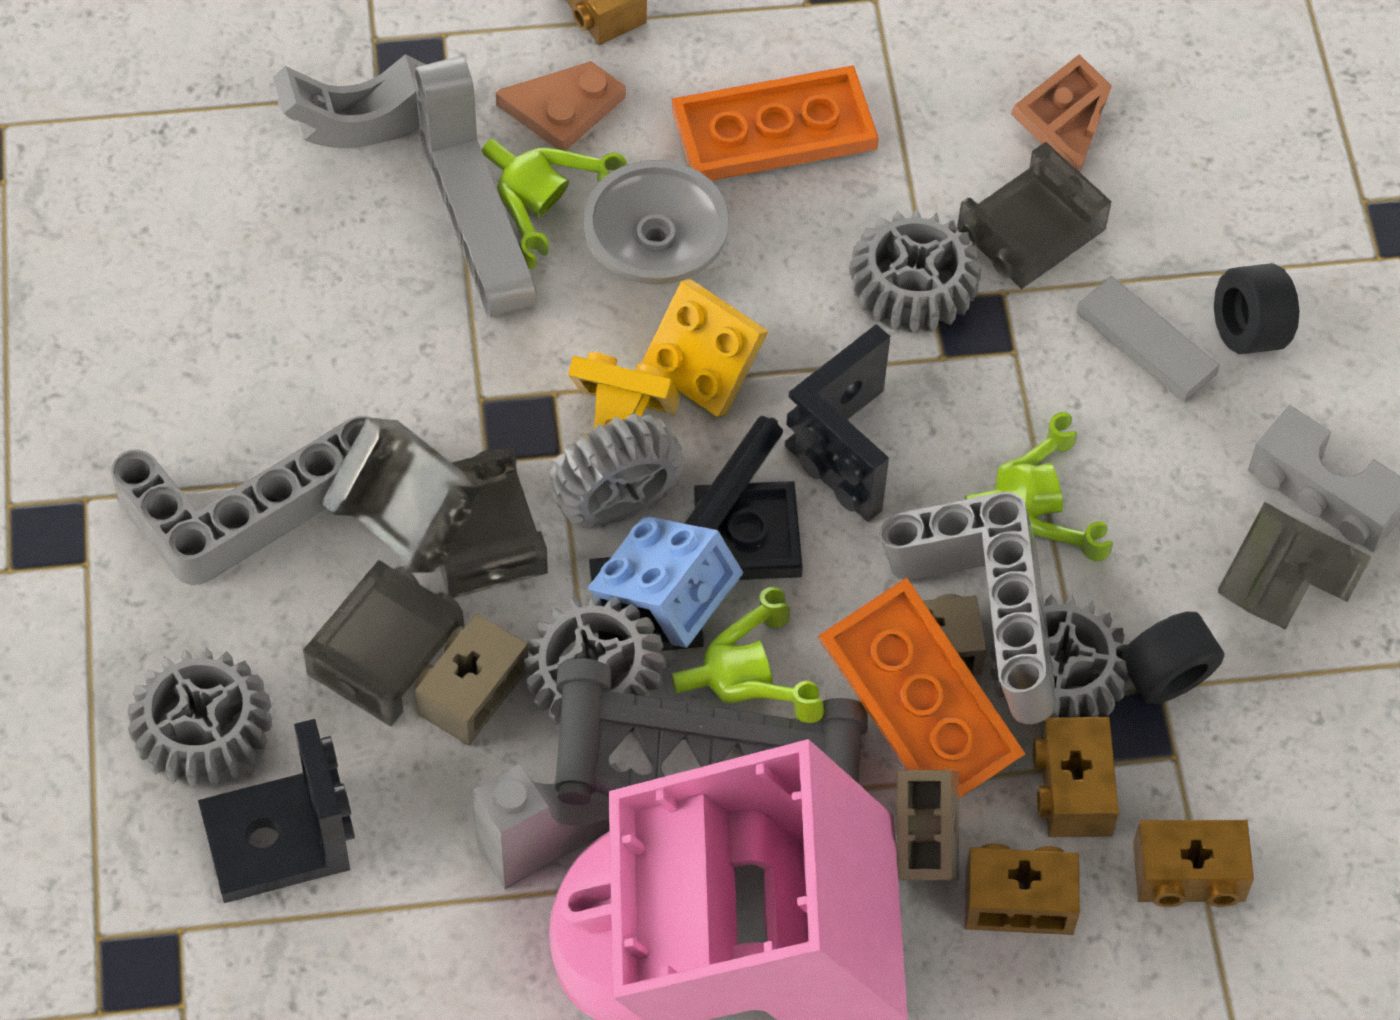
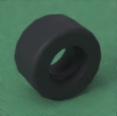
[1213,263,1300,355]
[1121,611,1225,704]

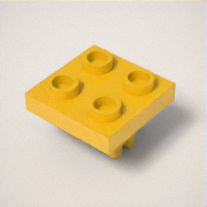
[641,279,769,417]
[568,352,681,429]

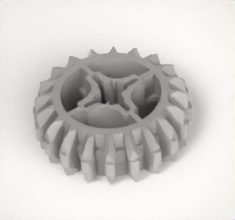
[849,209,981,334]
[548,413,685,528]
[523,593,666,725]
[990,594,1130,718]
[127,647,272,788]

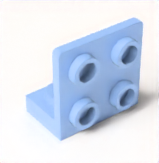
[588,516,744,648]

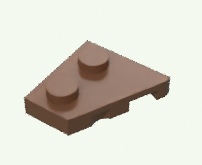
[1011,54,1112,176]
[496,61,626,151]

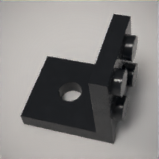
[784,324,891,522]
[198,719,355,903]

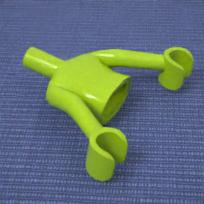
[481,138,627,269]
[964,412,1113,561]
[671,586,824,723]

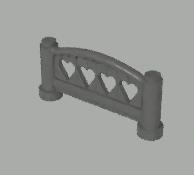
[555,658,868,805]

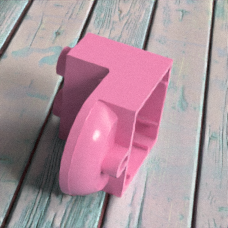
[549,739,908,1020]

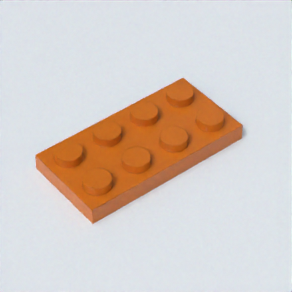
[672,65,879,181]
[817,577,1025,799]

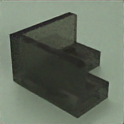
[1218,502,1371,630]

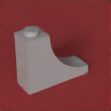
[473,763,621,889]

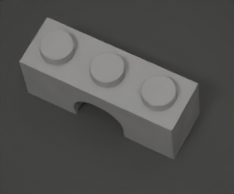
[1248,405,1400,553]

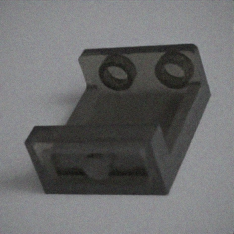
[957,142,1112,289]
[321,418,481,573]
[415,448,548,599]
[303,560,464,727]

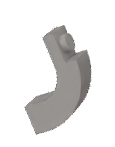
[273,54,426,148]

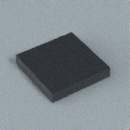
[694,481,803,580]

